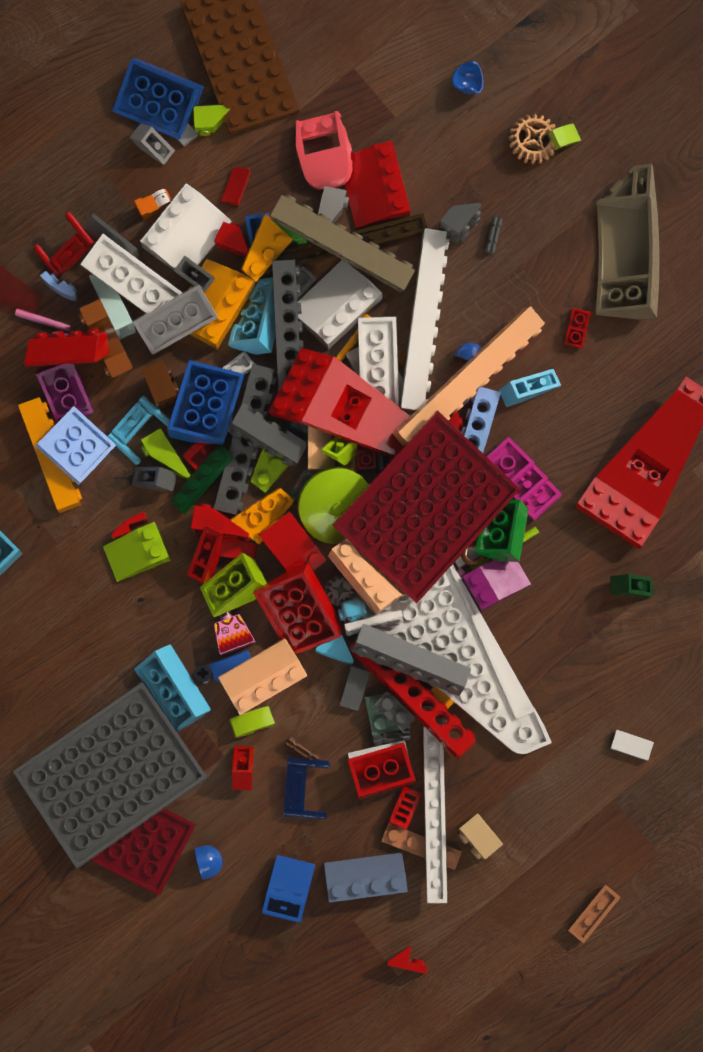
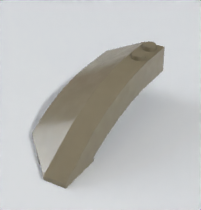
[596,163,659,320]

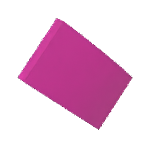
[487,437,562,521]

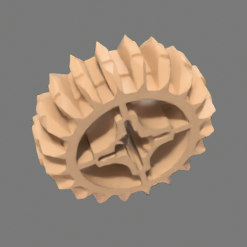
[509,114,556,165]

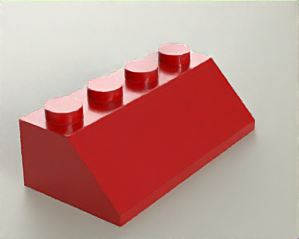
[24,328,110,367]

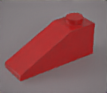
[187,525,223,584]

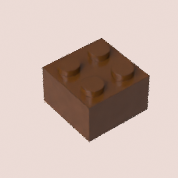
[142,360,179,411]

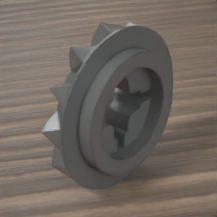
[325,576,356,606]

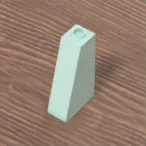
[89,274,136,340]

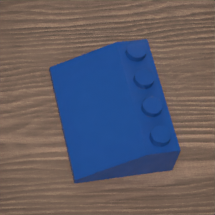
[113,58,204,140]
[168,360,244,444]

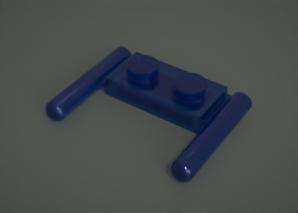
[284,758,331,820]

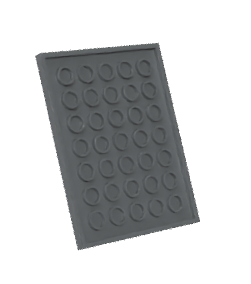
[13,682,208,869]

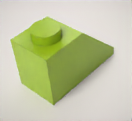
[194,105,231,136]
[321,437,357,465]

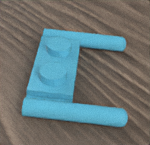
[107,395,170,465]

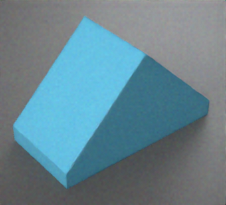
[316,635,354,665]

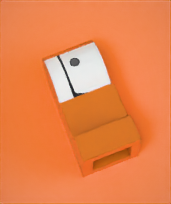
[134,189,172,221]

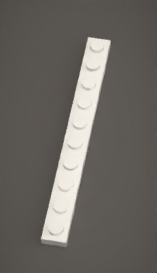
[423,706,447,904]

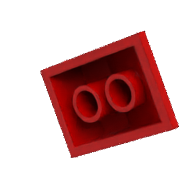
[191,504,251,542]
[258,512,327,572]

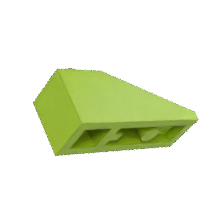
[141,428,191,481]

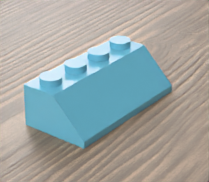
[134,644,211,733]

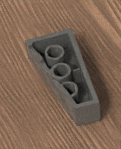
[228,403,308,466]

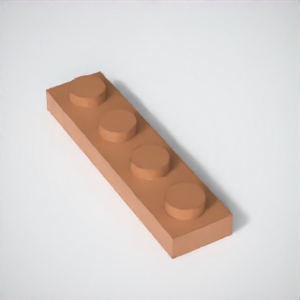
[381,823,462,870]

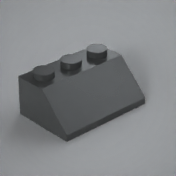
[84,214,140,260]

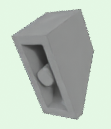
[130,123,175,165]

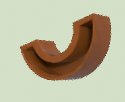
[78,299,133,378]

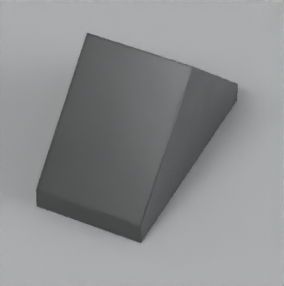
[173,255,215,293]

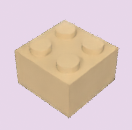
[458,813,503,860]

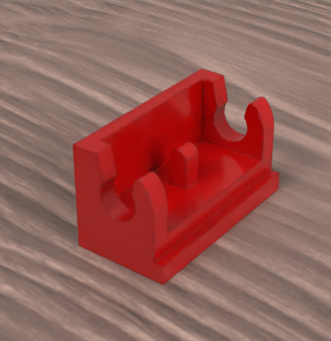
[182,442,225,471]

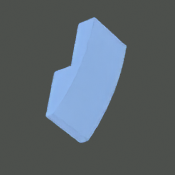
[40,271,78,301]

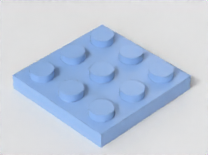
[36,406,116,485]

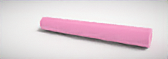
[15,309,71,333]

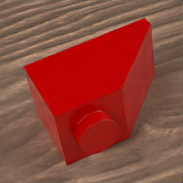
[214,221,250,258]
[232,746,254,790]

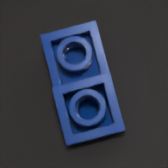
[209,650,251,682]

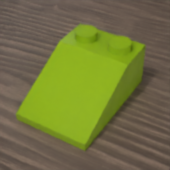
[103,522,171,582]
[200,553,267,617]

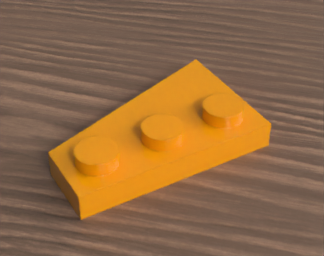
[241,214,293,282]
[230,488,294,545]

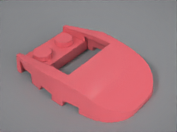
[296,111,352,191]

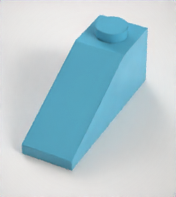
[499,369,561,407]

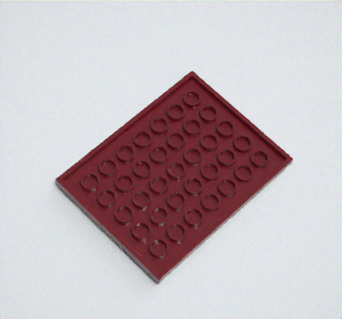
[332,410,521,603]

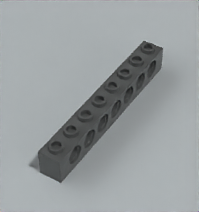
[272,260,303,390]
[214,364,278,517]

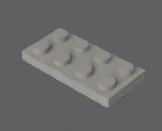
[133,284,218,355]

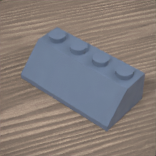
[324,853,408,902]

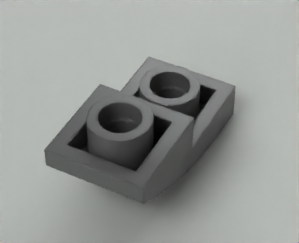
[340,665,370,711]

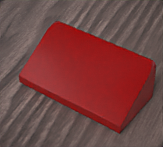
[221,167,251,207]

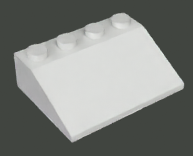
[140,183,232,270]
[297,260,382,350]

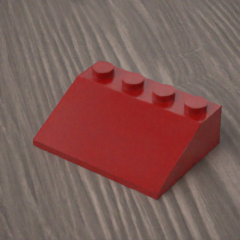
[344,140,410,230]
[253,563,344,655]

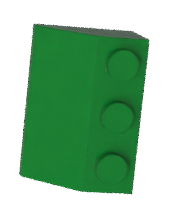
[475,500,529,562]

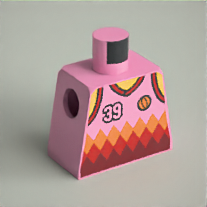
[214,611,255,656]

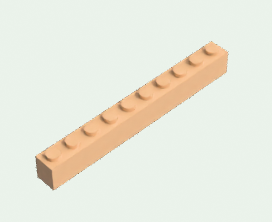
[392,306,545,446]

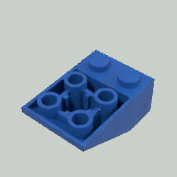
[262,855,315,923]

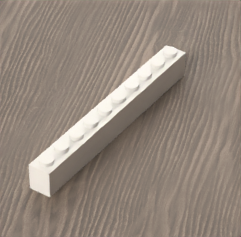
[400,228,450,415]

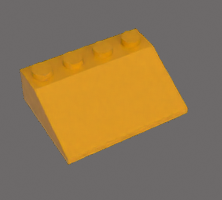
[188,259,255,350]

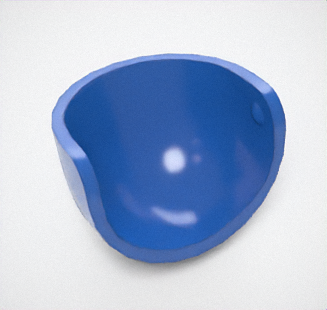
[452,61,483,95]
[453,342,482,361]
[195,845,223,880]

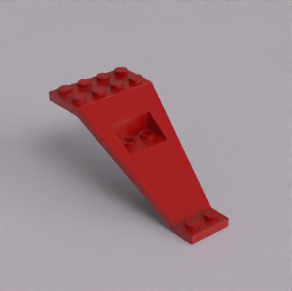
[269,348,410,458]

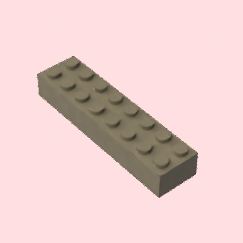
[269,194,415,292]

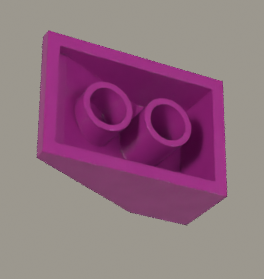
[36,364,94,423]
[462,560,531,612]

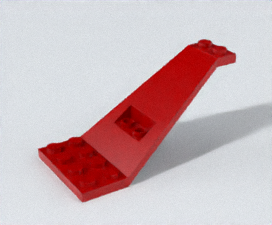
[575,377,703,550]

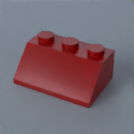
[348,743,416,800]

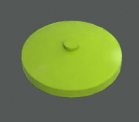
[298,467,369,544]

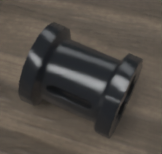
[194,665,213,684]

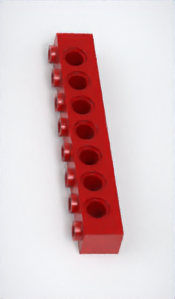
[350,641,476,760]

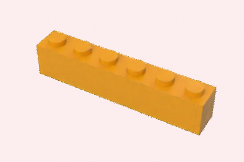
[18,397,82,513]

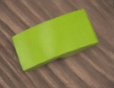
[549,124,581,150]
[229,706,275,738]

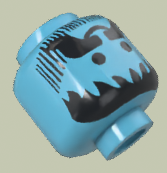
[338,599,367,624]

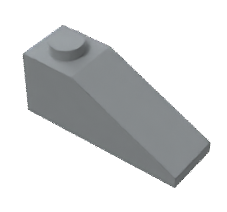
[318,186,349,224]

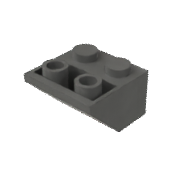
[439,203,482,245]

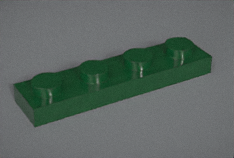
[170,444,235,514]

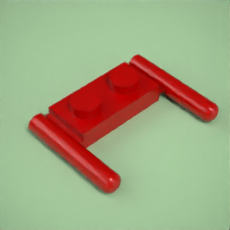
[33,212,95,279]

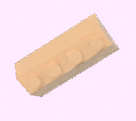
[308,426,335,475]
[328,539,405,616]
[218,638,307,715]

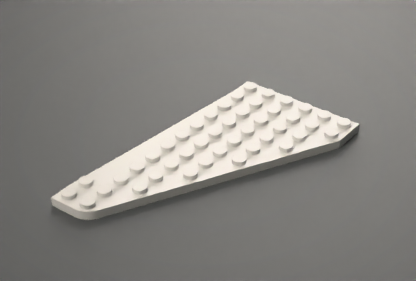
[337,564,552,754]

